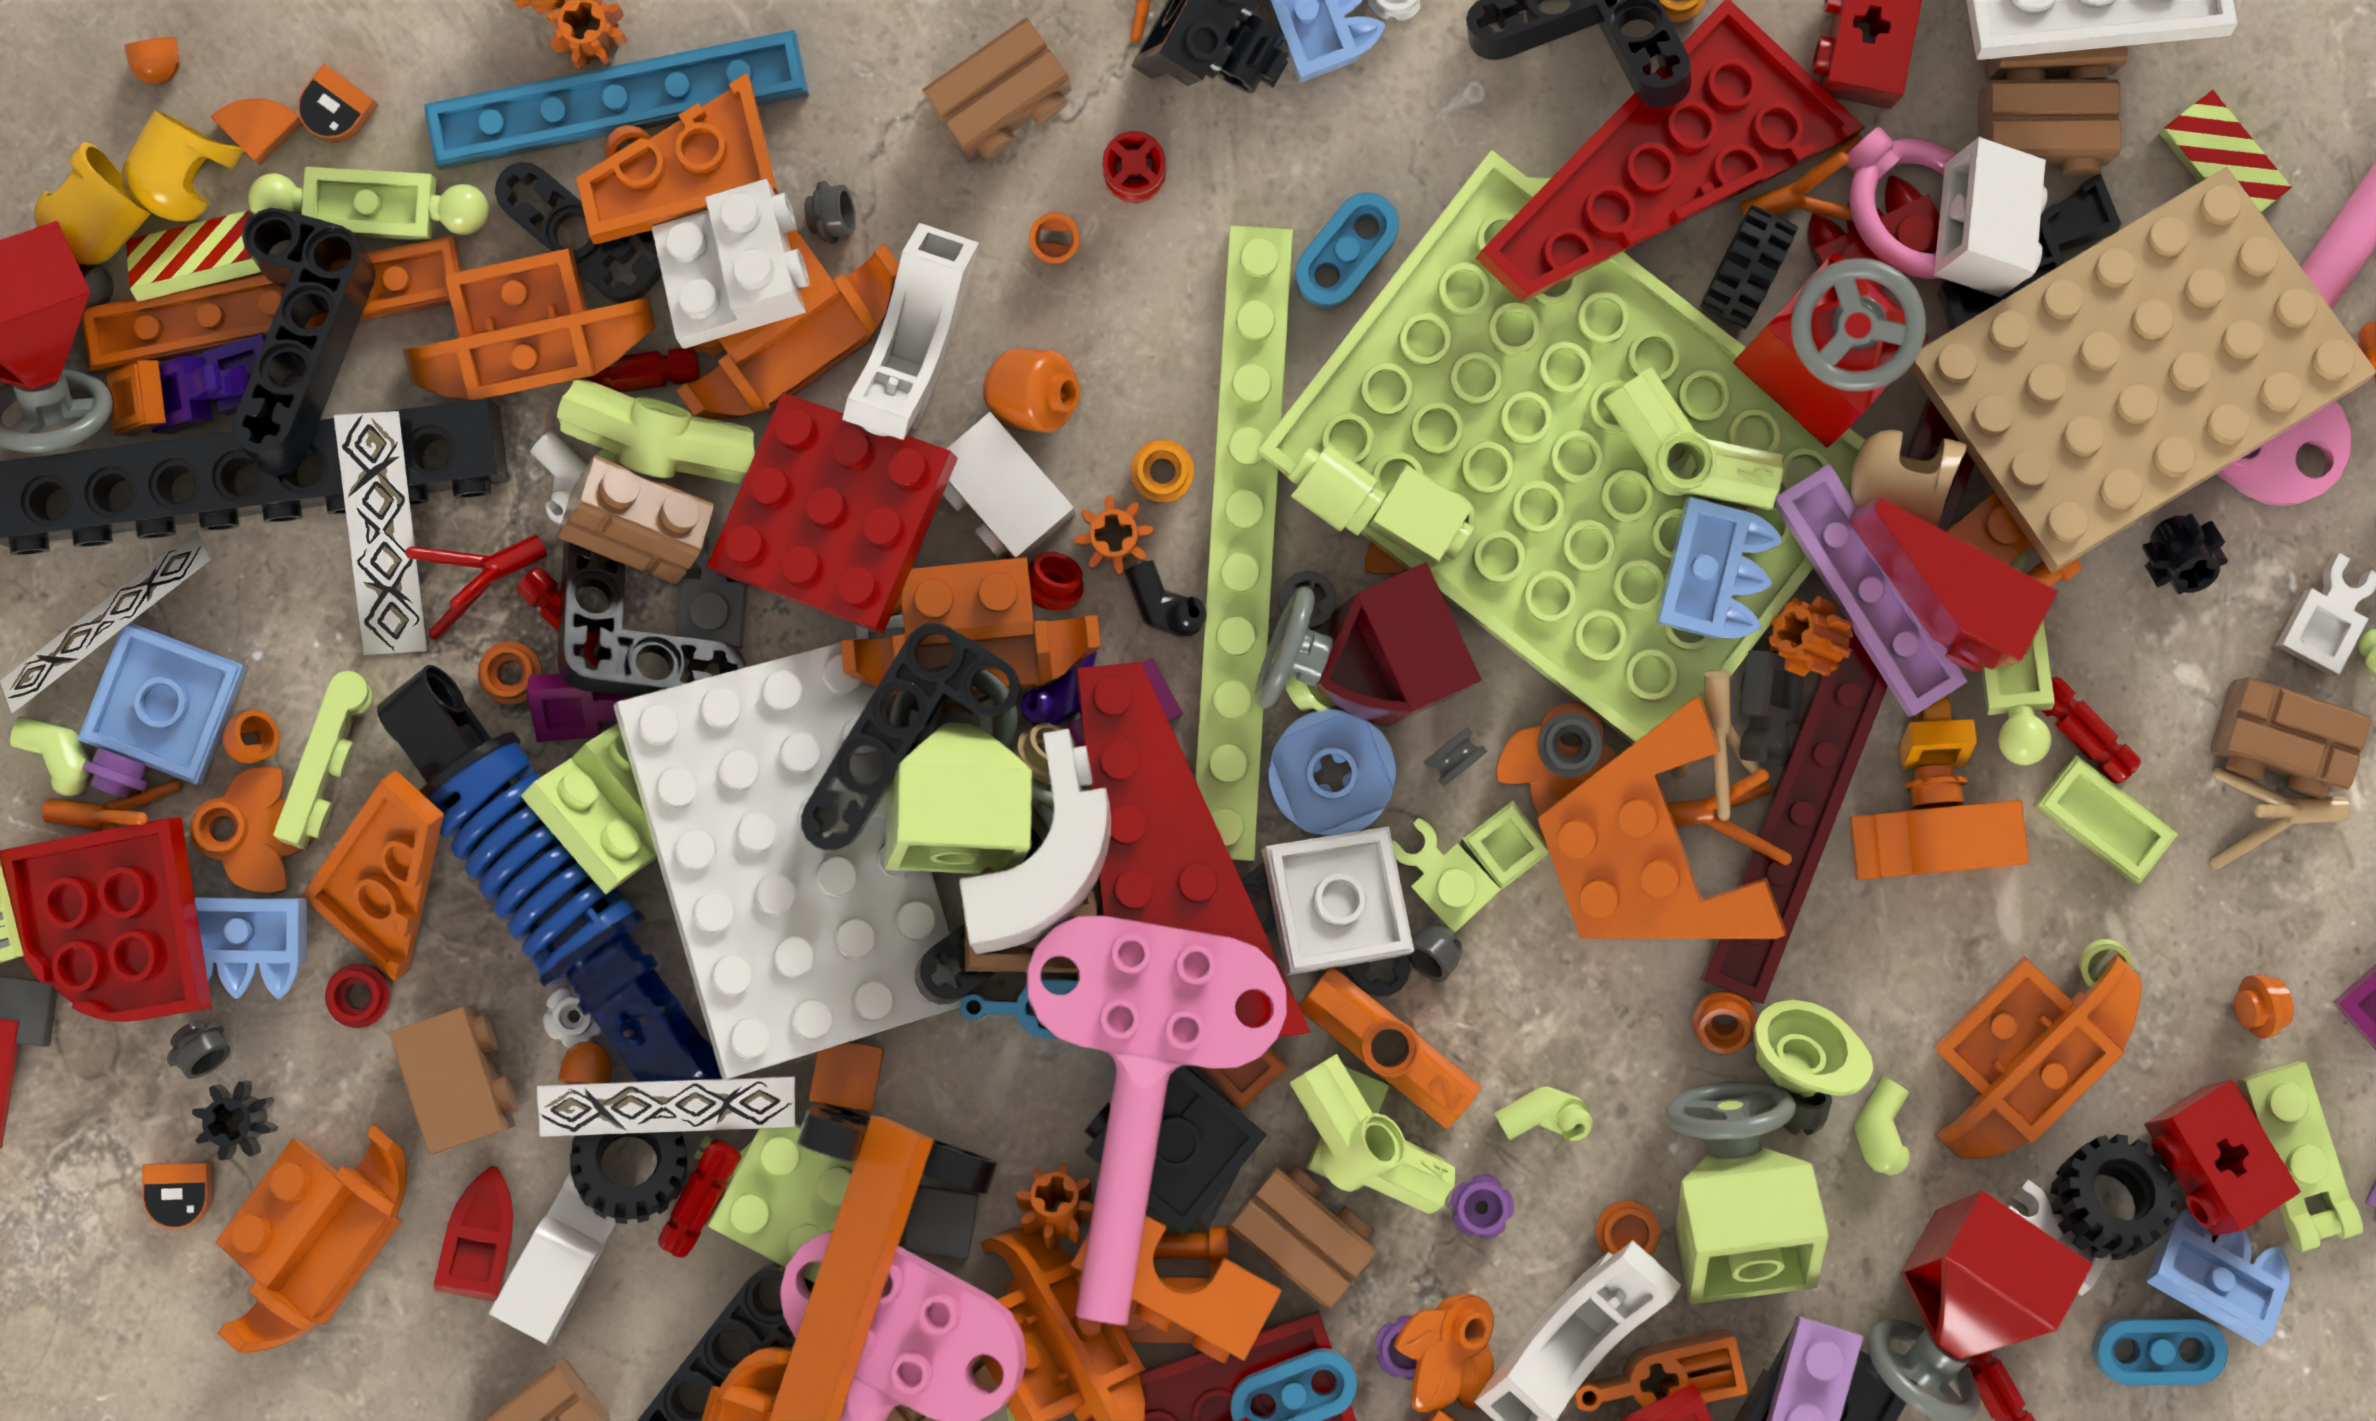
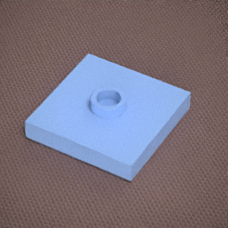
[77,622,249,785]

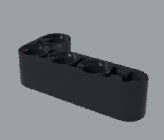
[232,208,375,475]
[801,623,1021,850]
[637,1262,815,1421]

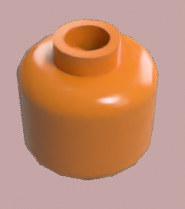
[983,348,1080,433]

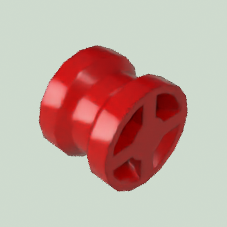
[1102,131,1166,204]

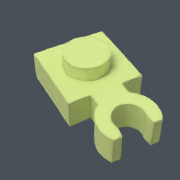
[1392,818,1501,933]

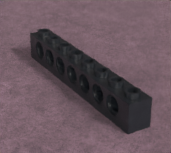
[0,398,509,555]

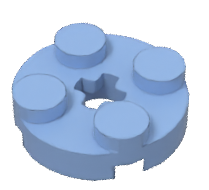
[1268,709,1396,836]

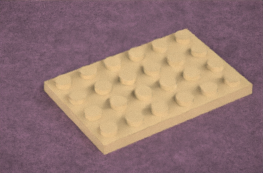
[1909,167,2376,573]

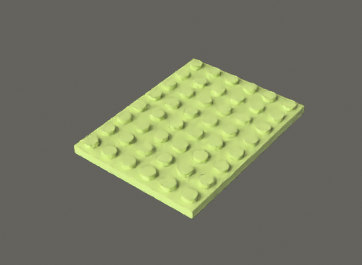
[1257,150,1866,744]

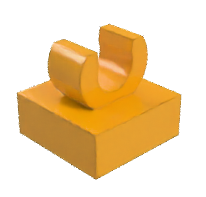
[1899,695,1977,770]

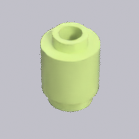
[1288,444,1387,536]

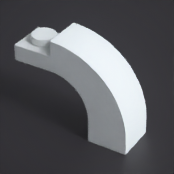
[842,223,979,440]
[959,729,1111,954]
[1474,1240,1681,1421]

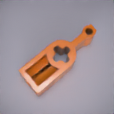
[1849,800,2029,880]
[1571,1328,1748,1411]

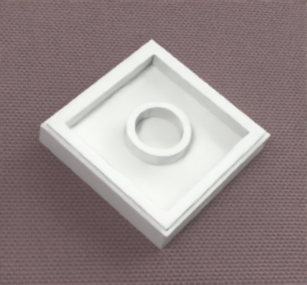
[1261,826,1415,976]

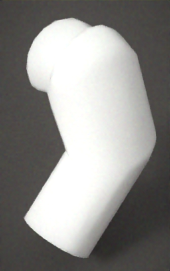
[530,431,587,525]

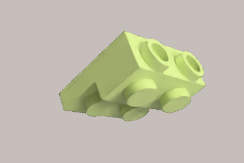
[521,723,657,894]

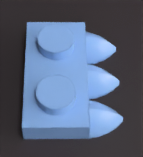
[1267,0,1385,83]
[1655,497,1782,639]
[194,897,307,999]
[2146,1208,2290,1346]

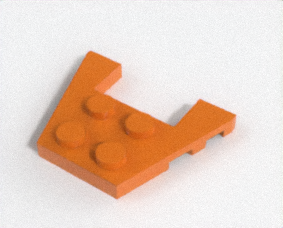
[1537,696,1786,939]

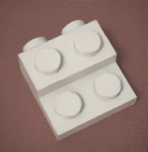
[652,179,810,349]

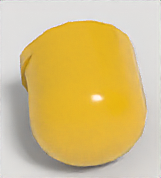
[122,109,245,222]
[34,142,152,266]

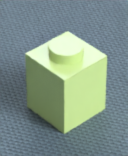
[1367,465,1474,567]

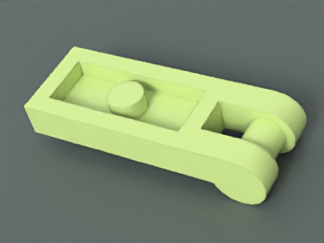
[273,671,374,850]
[2238,1061,2363,1253]

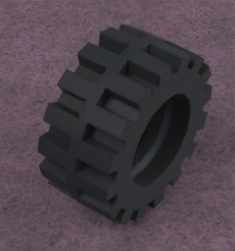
[1700,204,1798,329]
[570,1131,688,1224]
[2050,1134,2180,1260]

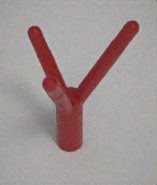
[405,534,547,640]

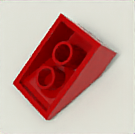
[1848,497,2058,673]

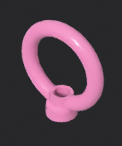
[1845,126,1957,279]

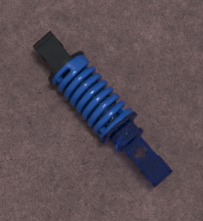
[377,665,722,1082]

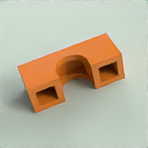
[1071,1214,1282,1364]

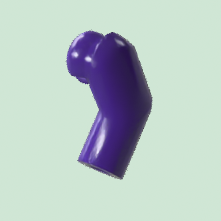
[1020,652,1097,726]

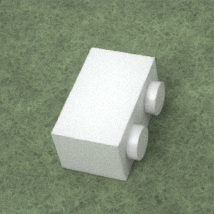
[1934,137,2047,298]
[942,412,1075,560]

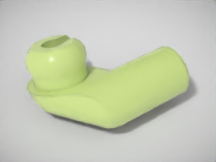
[1854,1076,1910,1176]
[1494,1086,1593,1141]

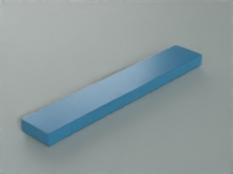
[423,30,809,170]

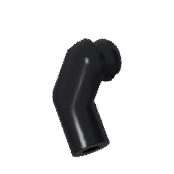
[1124,560,1207,637]

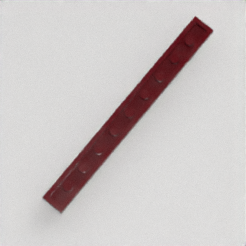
[1700,397,1975,1004]

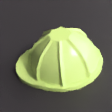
[1753,999,1873,1097]

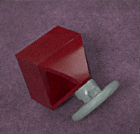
[1254,562,1482,727]

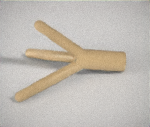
[1673,670,1762,821]
[2210,767,2350,870]

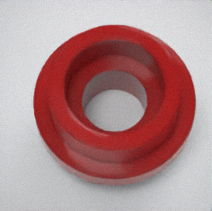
[1028,552,1084,610]
[325,964,391,1028]

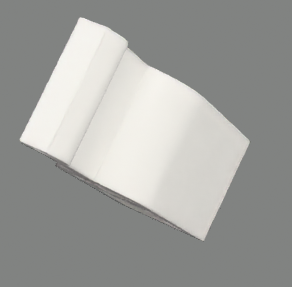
[488,1171,617,1347]

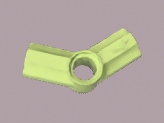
[1603,367,1784,511]
[557,379,755,484]
[1289,1054,1455,1214]

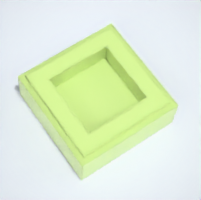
[1461,800,1549,890]

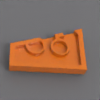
[576,72,779,245]
[301,770,444,982]

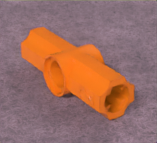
[1298,967,1482,1130]

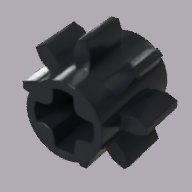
[1217,14,1289,93]
[2142,514,2228,594]
[192,1080,278,1161]

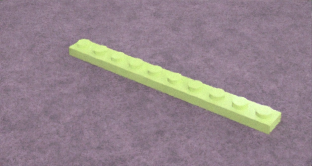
[1195,225,1293,861]

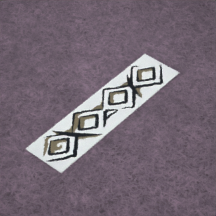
[334,411,427,655]
[0,529,211,714]
[537,1077,795,1137]

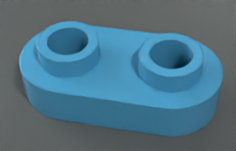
[1295,192,1399,308]
[2092,1316,2228,1386]
[1230,1348,1357,1421]

